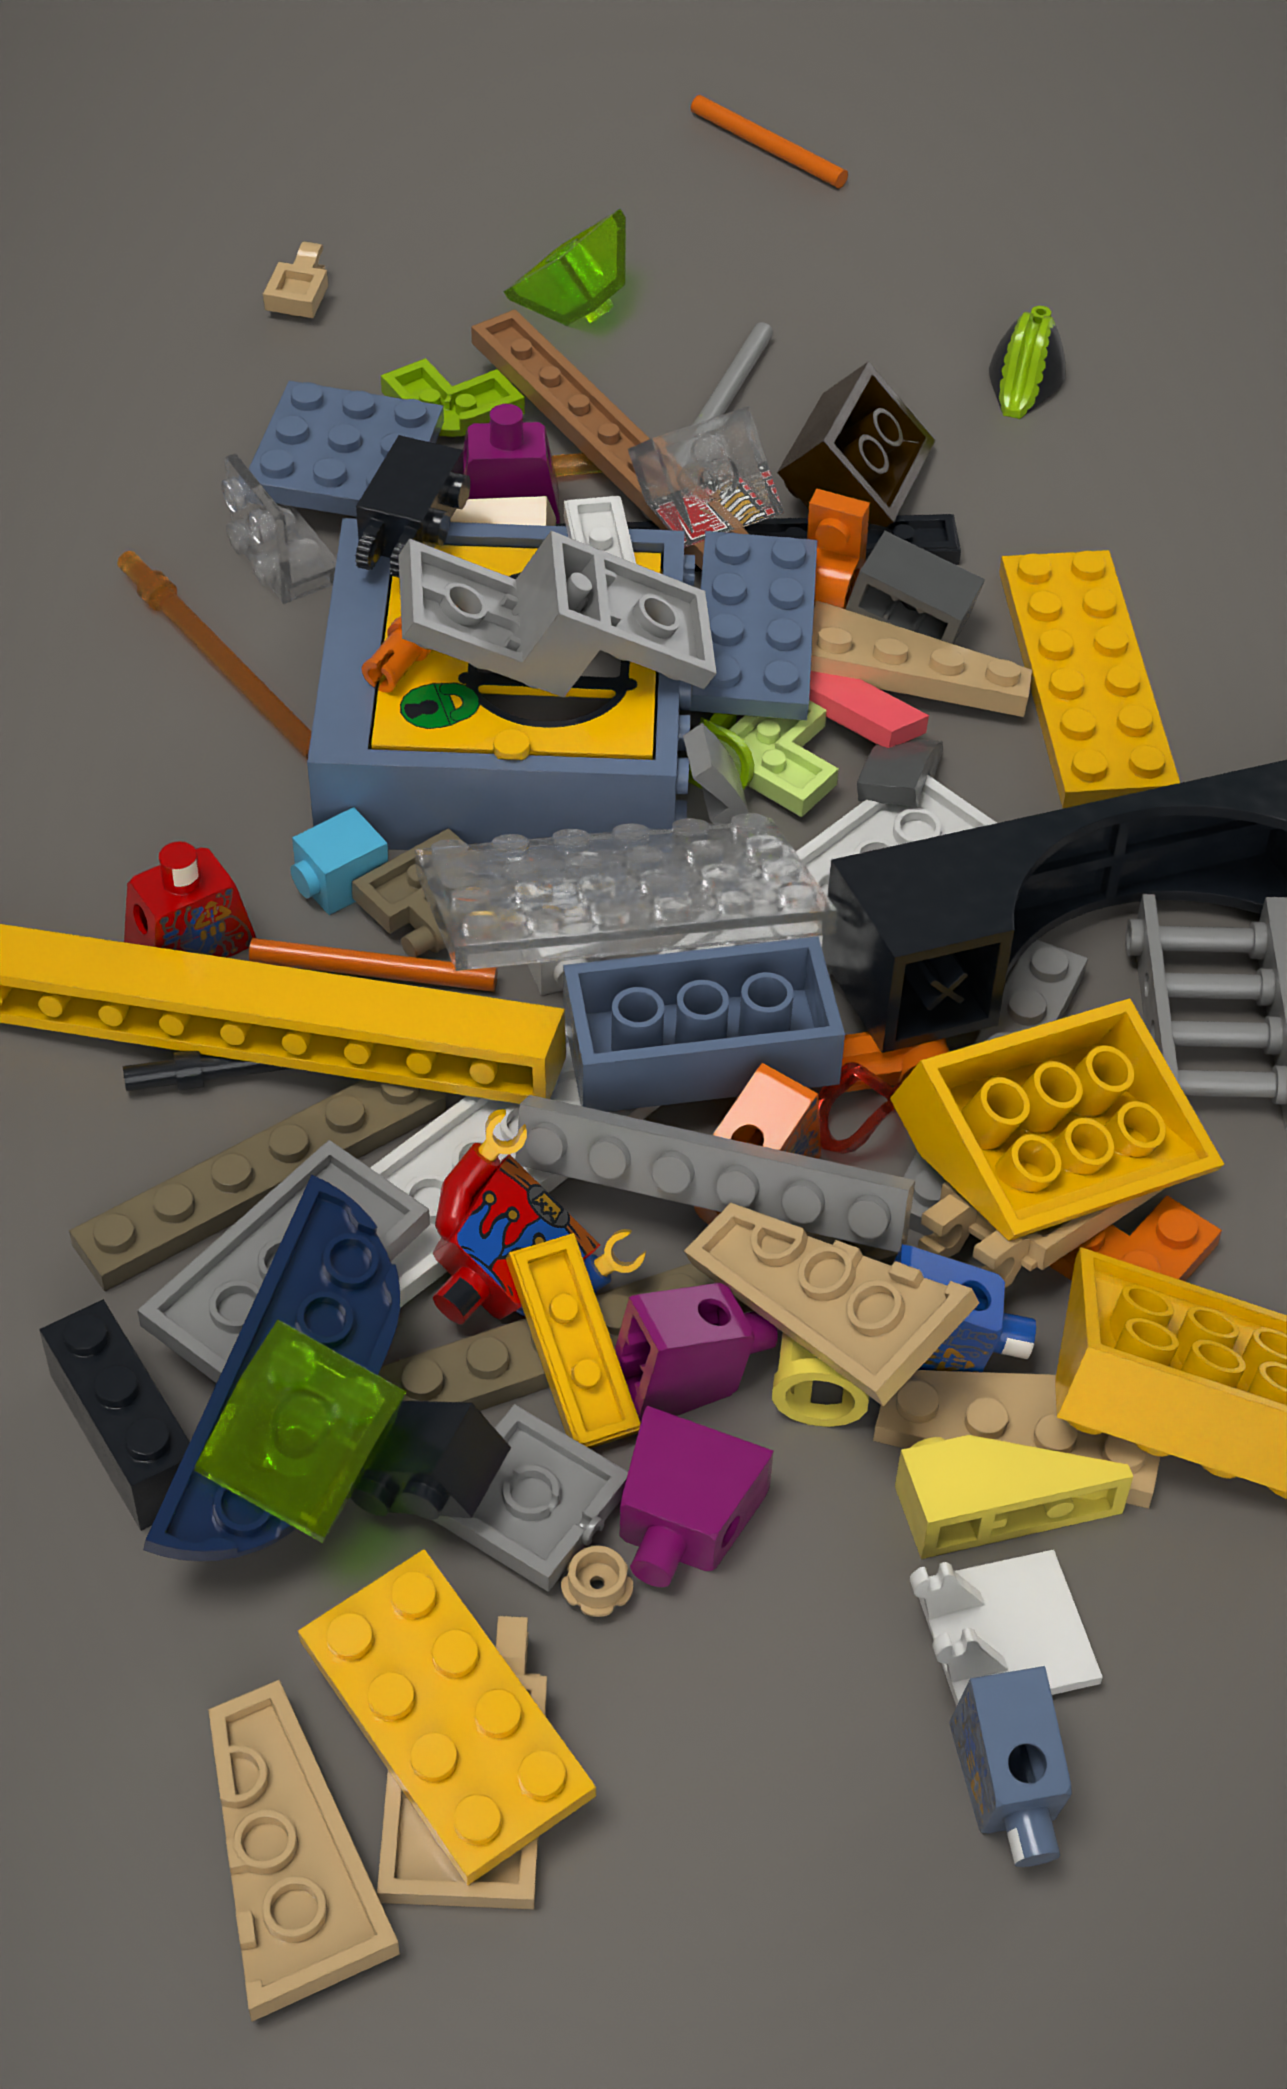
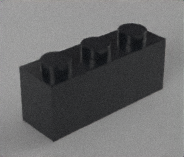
[39,1299,190,1531]

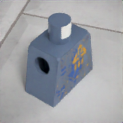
[949,1666,1072,1867]

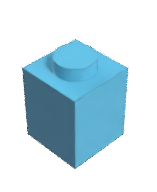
[290,807,389,915]

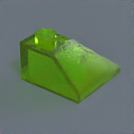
[503,209,626,326]

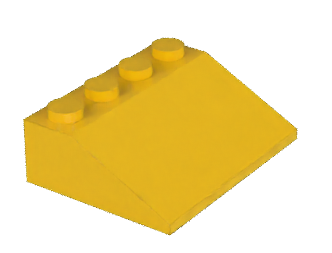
[890,998,1224,1241]
[1055,1247,1287,1499]

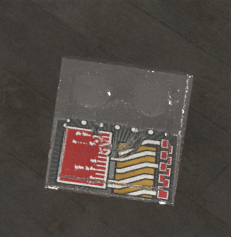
[628,406,784,548]

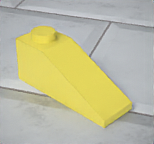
[895,1435,1133,1559]

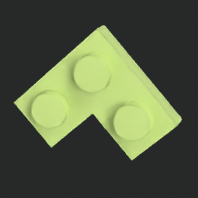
[719,700,839,817]

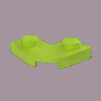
[381,358,525,437]

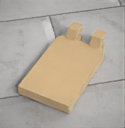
[918,1182,1165,1288]
[377,1616,547,1910]

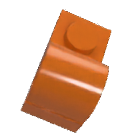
[807,489,870,609]

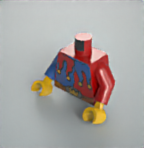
[433,1109,646,1324]

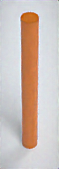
[691,95,848,188]
[249,938,498,992]

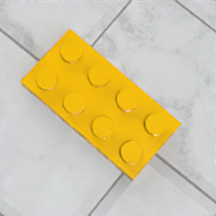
[298,1549,596,1885]

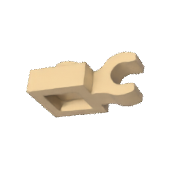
[263,241,328,318]

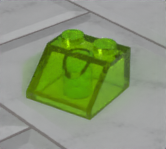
[194,1320,406,1543]

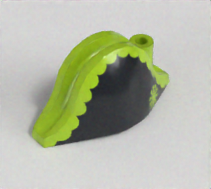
[989,305,1066,419]

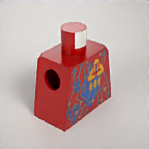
[124,841,257,958]

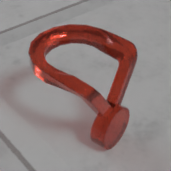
[818,1062,902,1154]

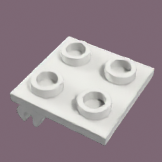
[910,1550,1103,1707]

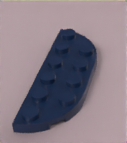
[143,1175,400,1562]

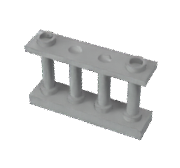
[1125,894,1287,1130]

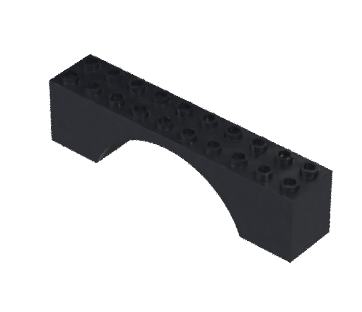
[822,760,1287,1053]

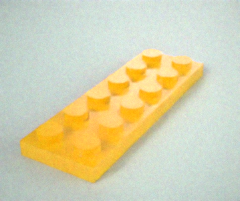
[999,550,1180,809]

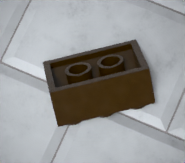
[777,361,936,527]

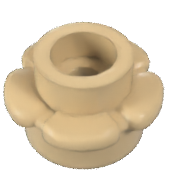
[561,1546,633,1617]

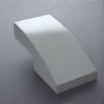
[683,723,754,848]

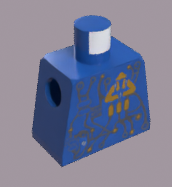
[895,1244,1036,1372]

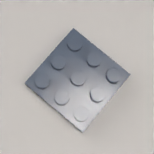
[243,381,444,517]

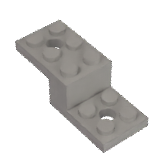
[398,531,717,698]

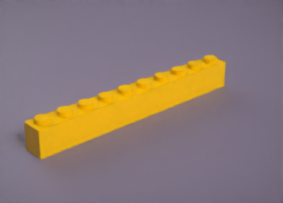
[0,924,566,1104]

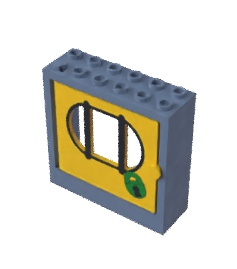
[307,518,695,860]

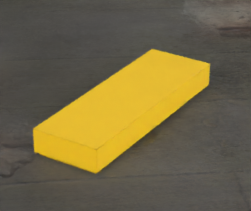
[506,1233,641,1449]

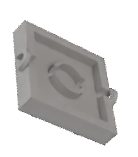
[433,1404,628,1592]

